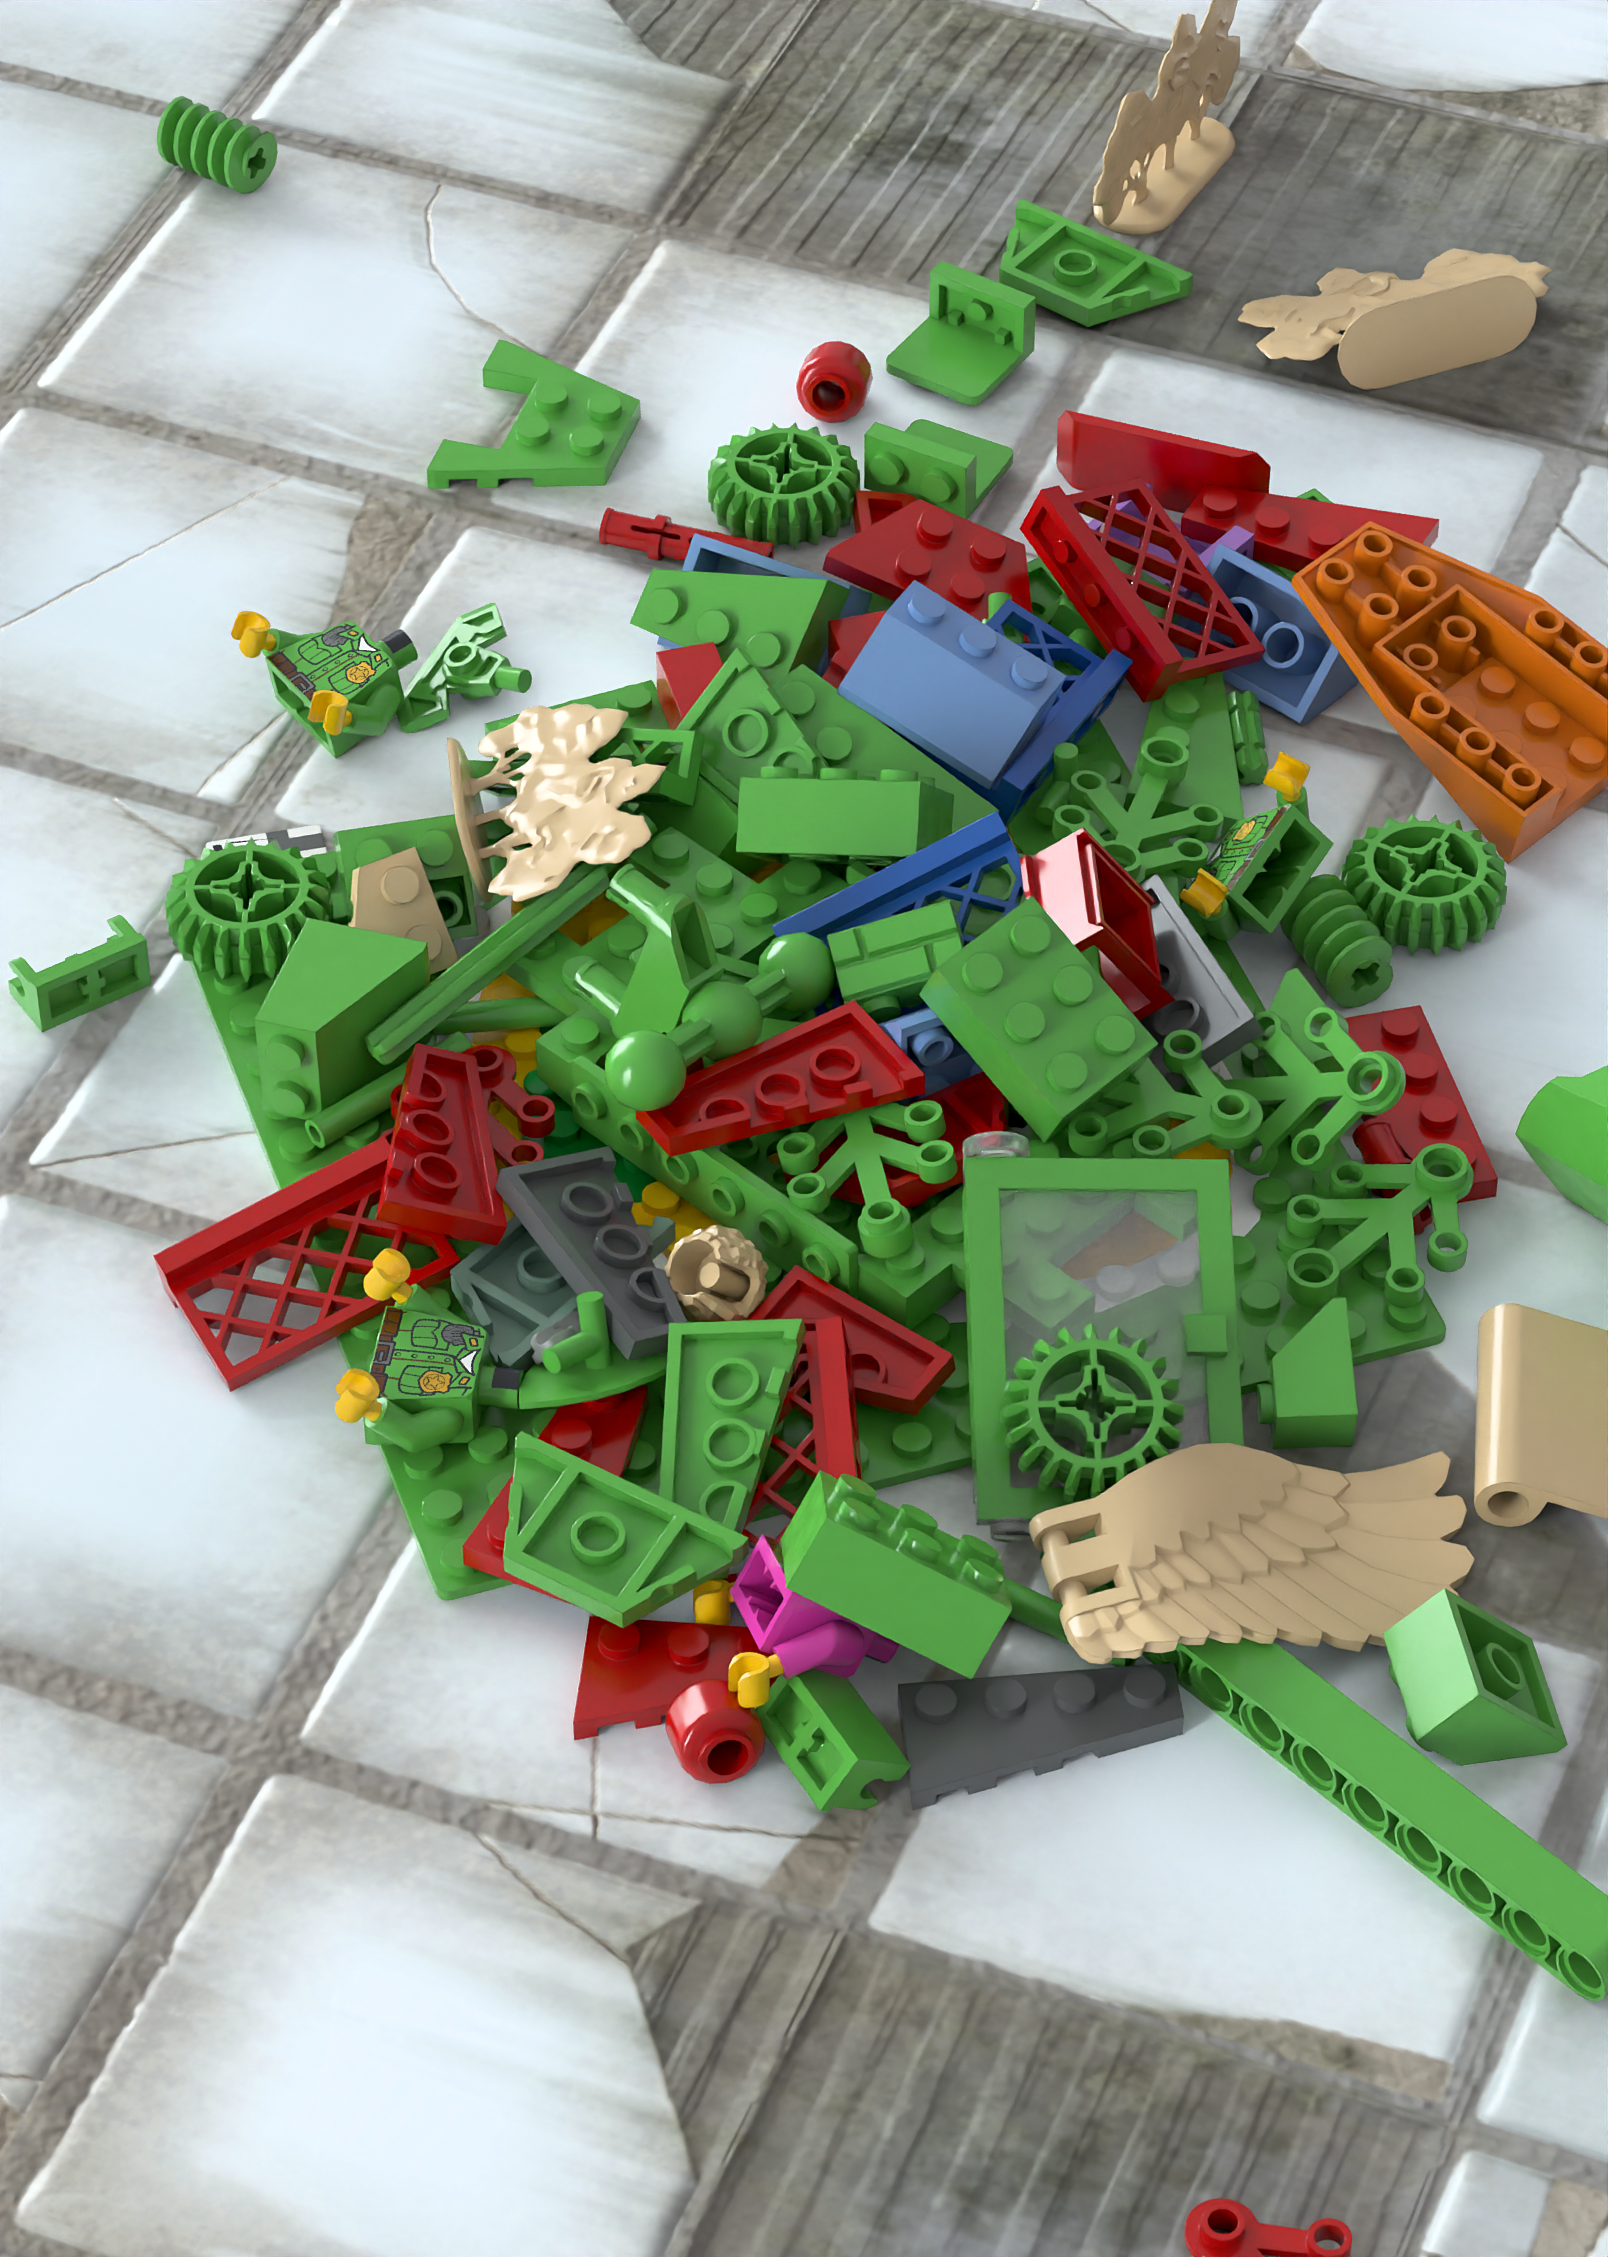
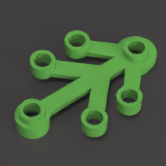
[1051,736,1224,885]
[1175,1006,1406,1176]
[1068,1030,1263,1159]
[777,1100,958,1258]
[1286,1143,1474,1308]

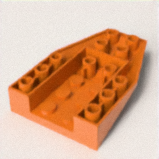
[1291,521,1608,864]

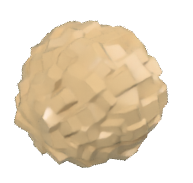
[664,1225,769,1322]

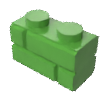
[827,899,965,1024]

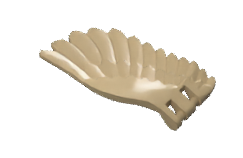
[1028,1443,1475,1664]

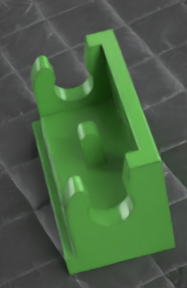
[8,915,152,1032]
[755,1668,911,1812]

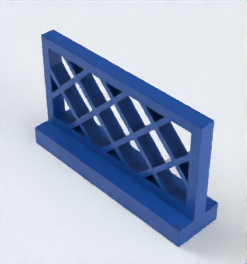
[893,599,1134,827]
[771,811,1024,1024]

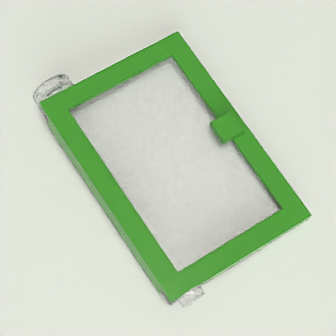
[962,1131,1244,1543]

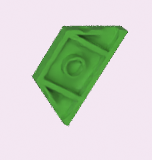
[999,198,1193,327]
[503,1431,749,1628]

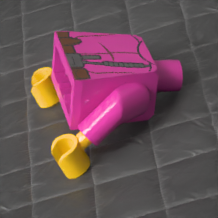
[693,1534,900,1708]

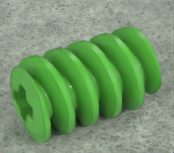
[157,96,278,194]
[1280,874,1393,1008]

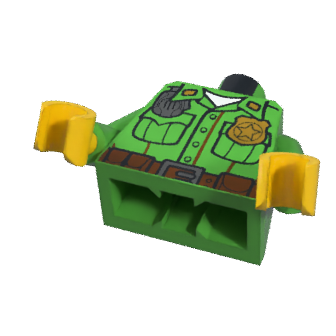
[231,611,418,758]
[1179,751,1334,941]
[335,1248,524,1453]

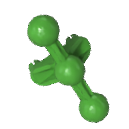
[570,864,837,1112]

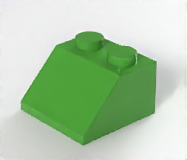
[1383,1588,1568,1766]

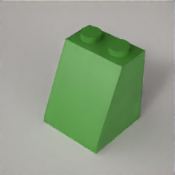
[254,918,433,1120]

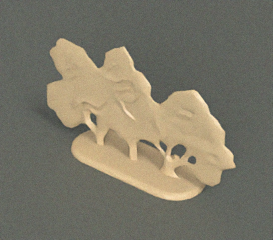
[1093,0,1240,235]
[1238,248,1552,390]
[447,703,666,904]

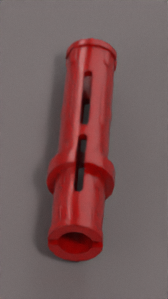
[599,508,775,561]

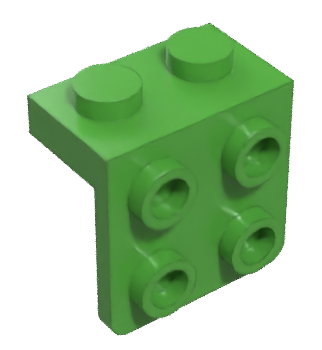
[886,261,1036,406]
[864,419,1013,519]

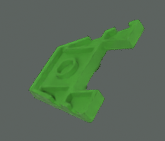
[427,339,641,489]

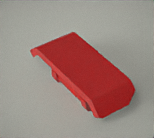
[1056,410,1271,514]

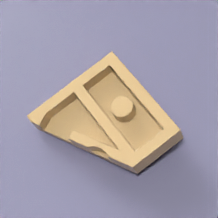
[348,847,459,974]

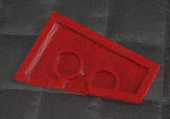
[745,1265,956,1416]

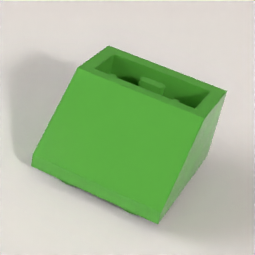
[333,814,479,940]

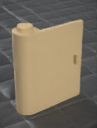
[1474,1303,1608,1527]

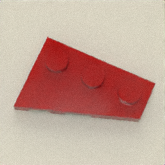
[573,1616,779,1740]

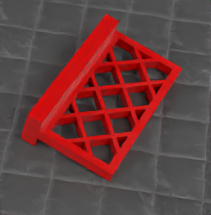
[1019,478,1266,703]
[153,1136,461,1392]
[723,1316,863,1583]

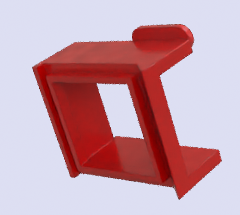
[1020,827,1175,1020]

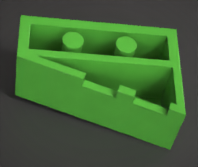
[630,569,851,685]

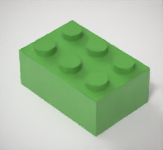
[736,767,954,867]
[919,896,1158,1143]
[780,1470,1012,1679]

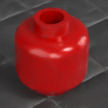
[796,341,873,423]
[665,1679,766,1784]

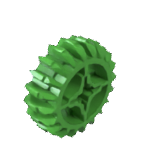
[707,422,860,550]
[1341,813,1507,956]
[165,837,334,982]
[1001,1322,1185,1503]

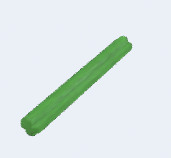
[364,861,610,1065]

